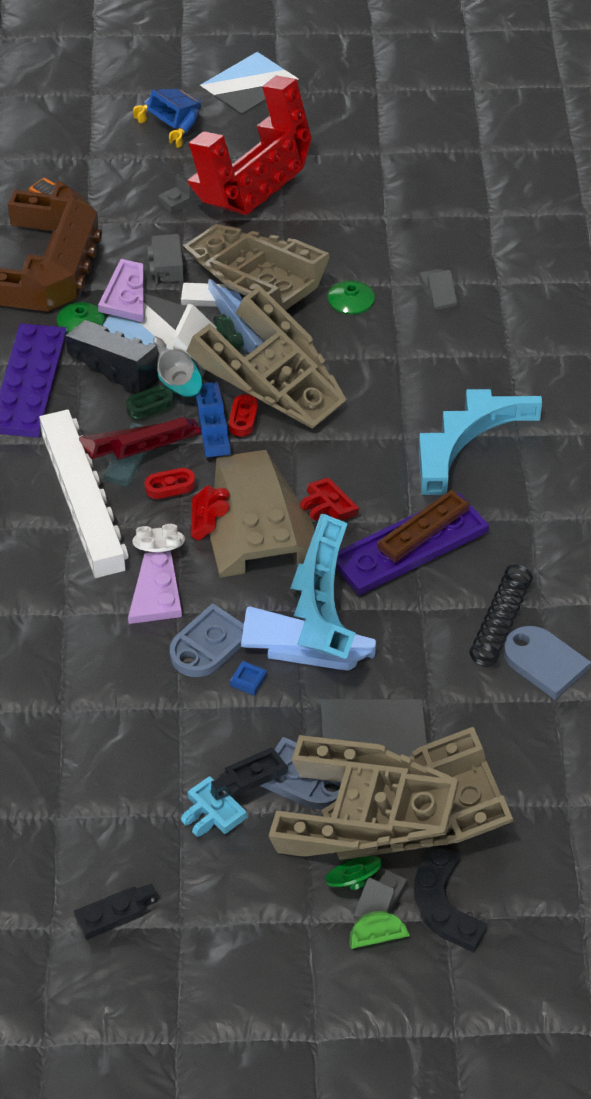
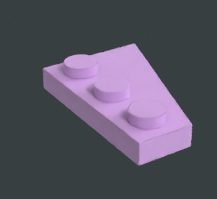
[98,259,143,322]
[128,550,182,624]

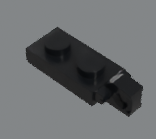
[210,747,288,800]
[74,883,158,940]

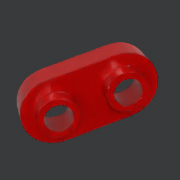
[229,394,258,437]
[145,468,195,499]

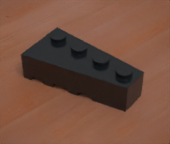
[66,320,159,396]

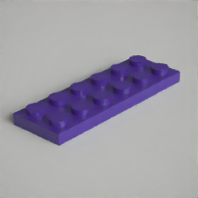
[0,323,67,438]
[336,493,489,596]

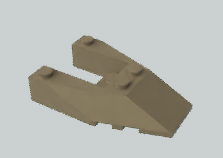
[186,285,346,429]
[268,735,459,857]

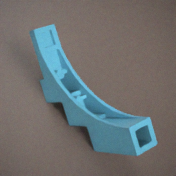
[418,389,542,495]
[290,514,356,659]

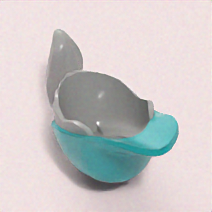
[153,336,202,397]

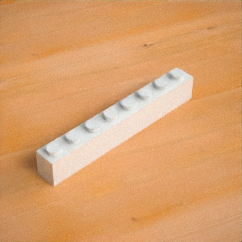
[39,409,128,578]

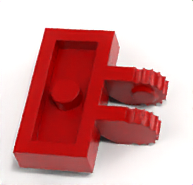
[300,477,359,521]
[191,485,230,541]

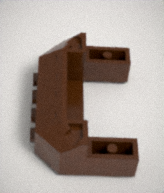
[0,181,102,312]

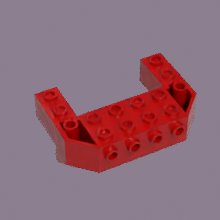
[187,75,312,215]

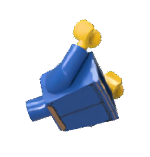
[133,89,201,148]

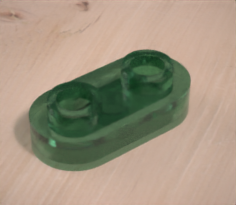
[213,314,244,352]
[126,386,173,419]

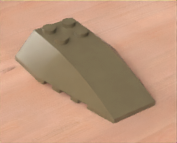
[183,224,330,310]
[210,450,315,578]
[321,727,514,860]

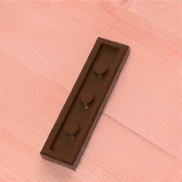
[377,490,470,563]

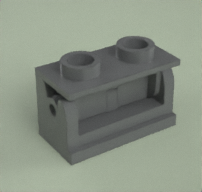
[147,234,184,285]

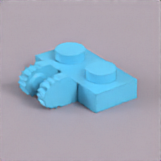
[180,776,247,837]

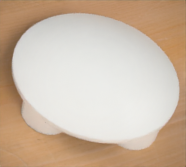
[132,524,185,552]

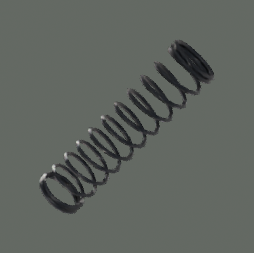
[469,564,533,666]

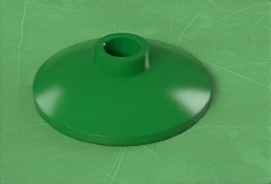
[328,280,375,315]
[57,302,105,334]
[325,856,382,890]

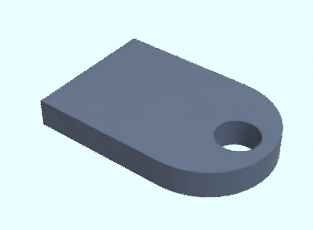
[170,603,244,677]
[504,626,591,700]
[260,737,341,809]

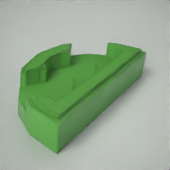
[350,911,409,949]

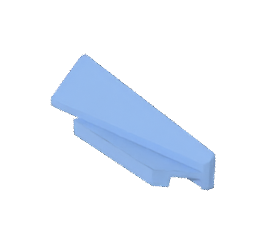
[208,279,265,354]
[241,607,376,671]

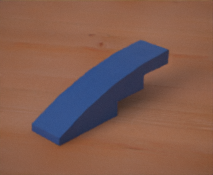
[195,382,231,457]

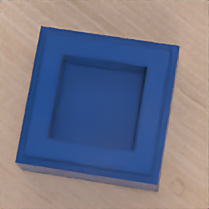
[230,661,267,696]

